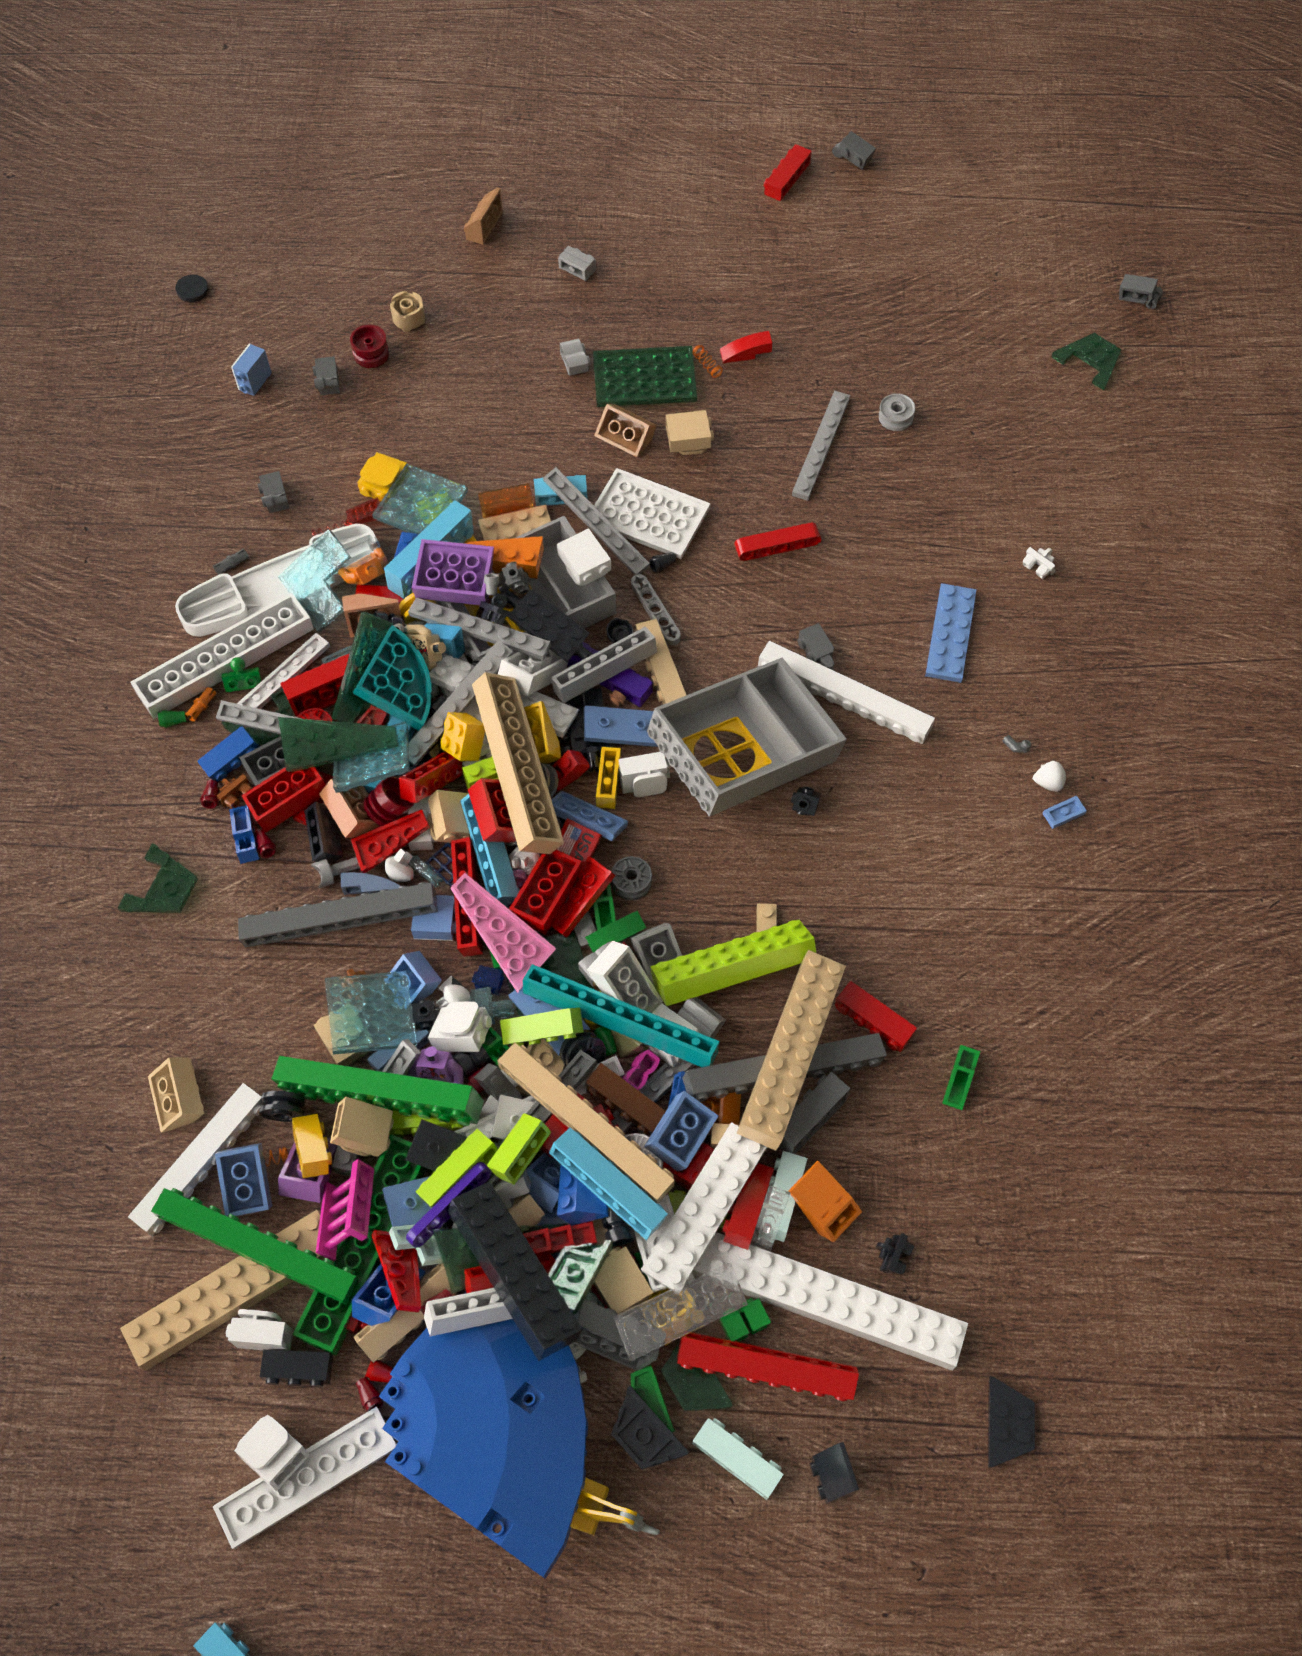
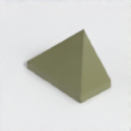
[611,1030,649,1058]

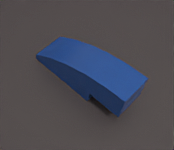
[229,805,259,864]

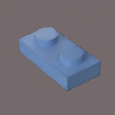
[1043,796,1087,829]

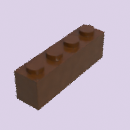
[584,1063,666,1136]

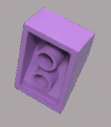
[278,1137,338,1203]

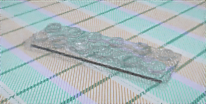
[613,1263,748,1360]

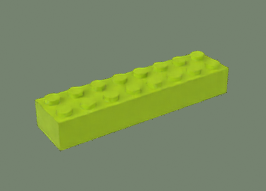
[650,920,816,1006]

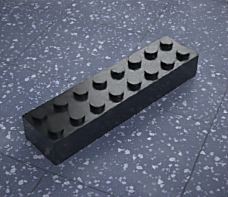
[448,1182,582,1361]

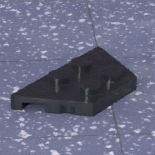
[988,1376,1035,1468]
[611,1386,690,1470]

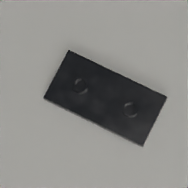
[405,1119,467,1171]

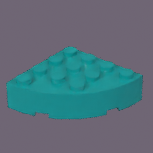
[353,625,432,731]

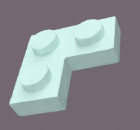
[389,1224,445,1266]

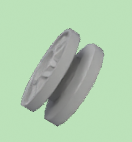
[879,393,915,431]

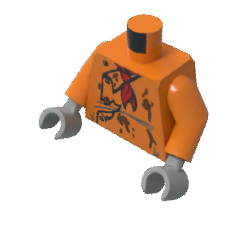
[330,537,388,585]

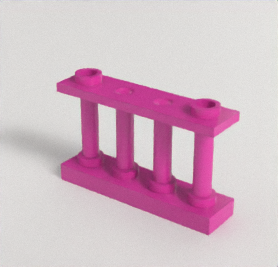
[316,1159,374,1261]

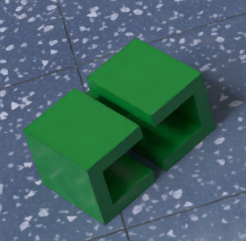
[719,1298,771,1342]

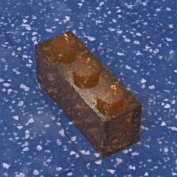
[478,483,534,519]

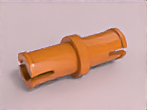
[185,687,216,722]

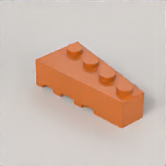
[467,536,544,579]

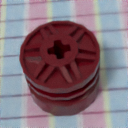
[363,776,415,826]

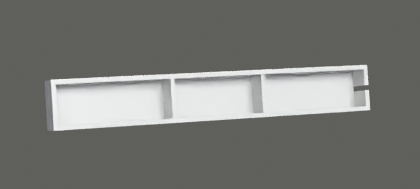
[692,1232,968,1371]

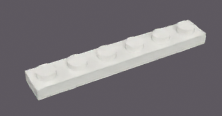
[237,633,330,709]

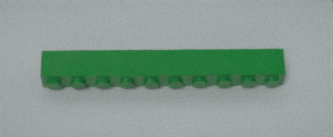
[151,1188,359,1305]

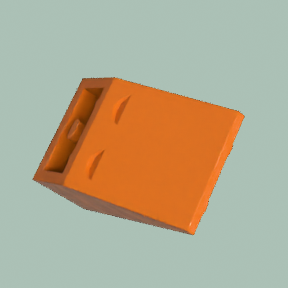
[788,1161,862,1242]

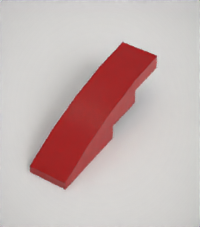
[523,1221,598,1256]

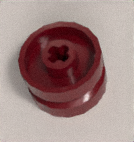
[350,324,389,368]

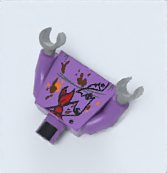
[407,1046,464,1085]

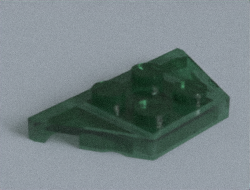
[548,1240,613,1315]
[661,1329,733,1412]

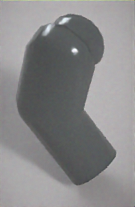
[1002,735,1031,753]

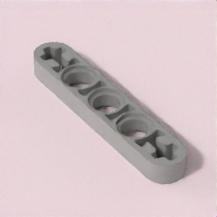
[631,574,680,646]

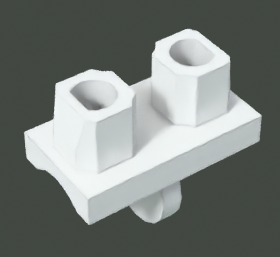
[1023,547,1055,579]

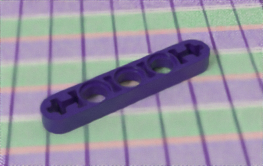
[406,1162,492,1248]

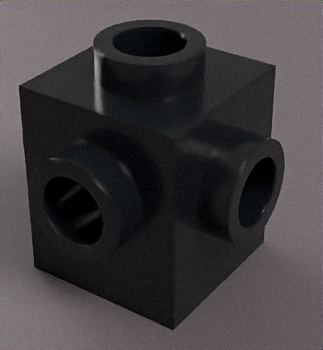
[791,786,822,816]
[409,1000,440,1031]

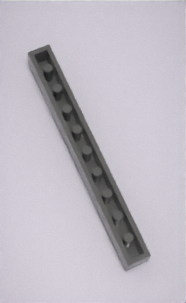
[238,882,438,948]
[683,1033,887,1102]

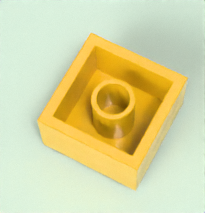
[440,712,485,761]

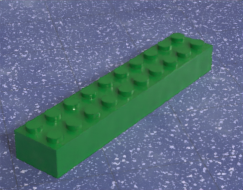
[272,1056,484,1126]
[292,1134,426,1356]

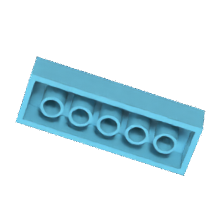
[384,500,474,599]

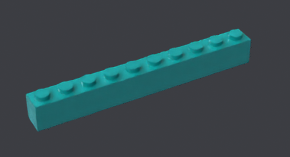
[523,964,719,1067]

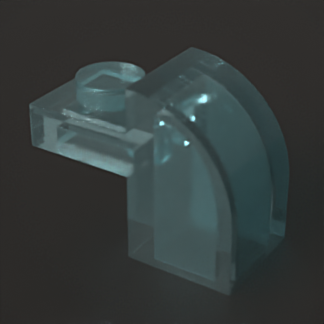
[470,987,515,1024]

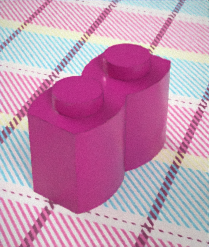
[621,1049,660,1090]

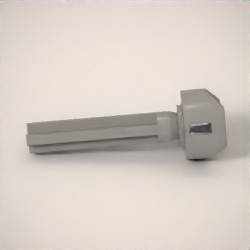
[311,857,386,889]

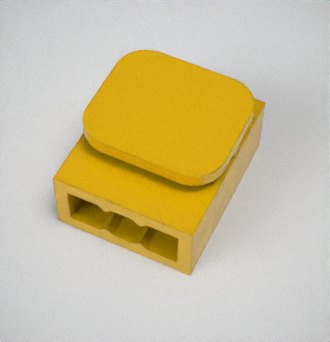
[357,452,409,504]

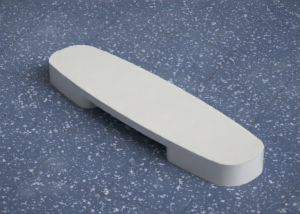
[175,524,376,637]

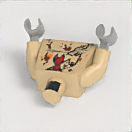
[393,623,446,673]

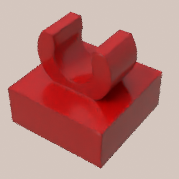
[346,1316,368,1335]

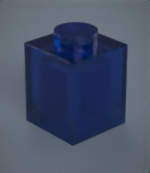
[472,965,504,996]

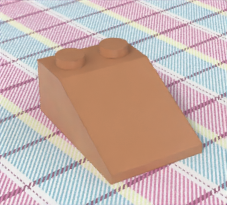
[342,594,404,638]

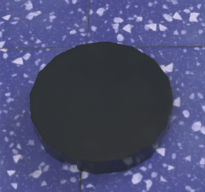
[175,274,209,302]

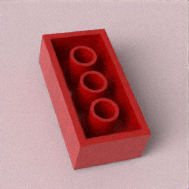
[280,653,361,717]
[242,754,327,832]
[509,849,583,935]

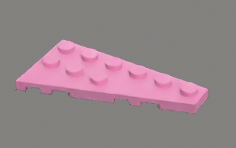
[451,873,556,993]

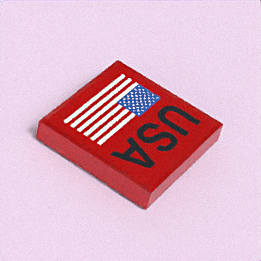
[557,818,602,869]

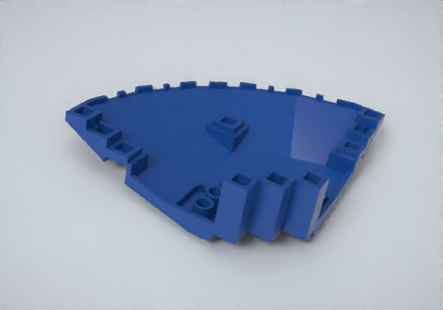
[379,1291,588,1579]

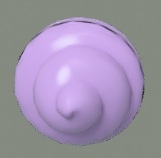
[512,869,527,888]

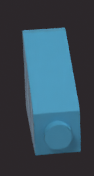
[424,623,465,659]

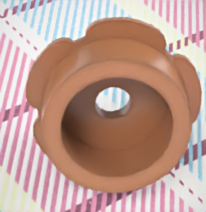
[609,690,626,706]

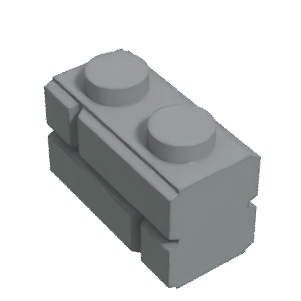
[558,246,596,281]
[678,997,726,1038]

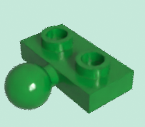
[221,657,262,693]

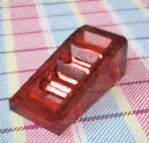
[345,497,383,525]

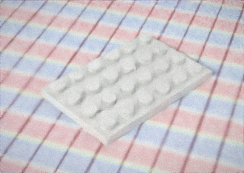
[594,468,710,559]

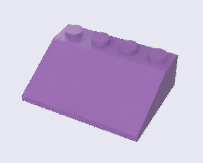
[412,539,494,605]

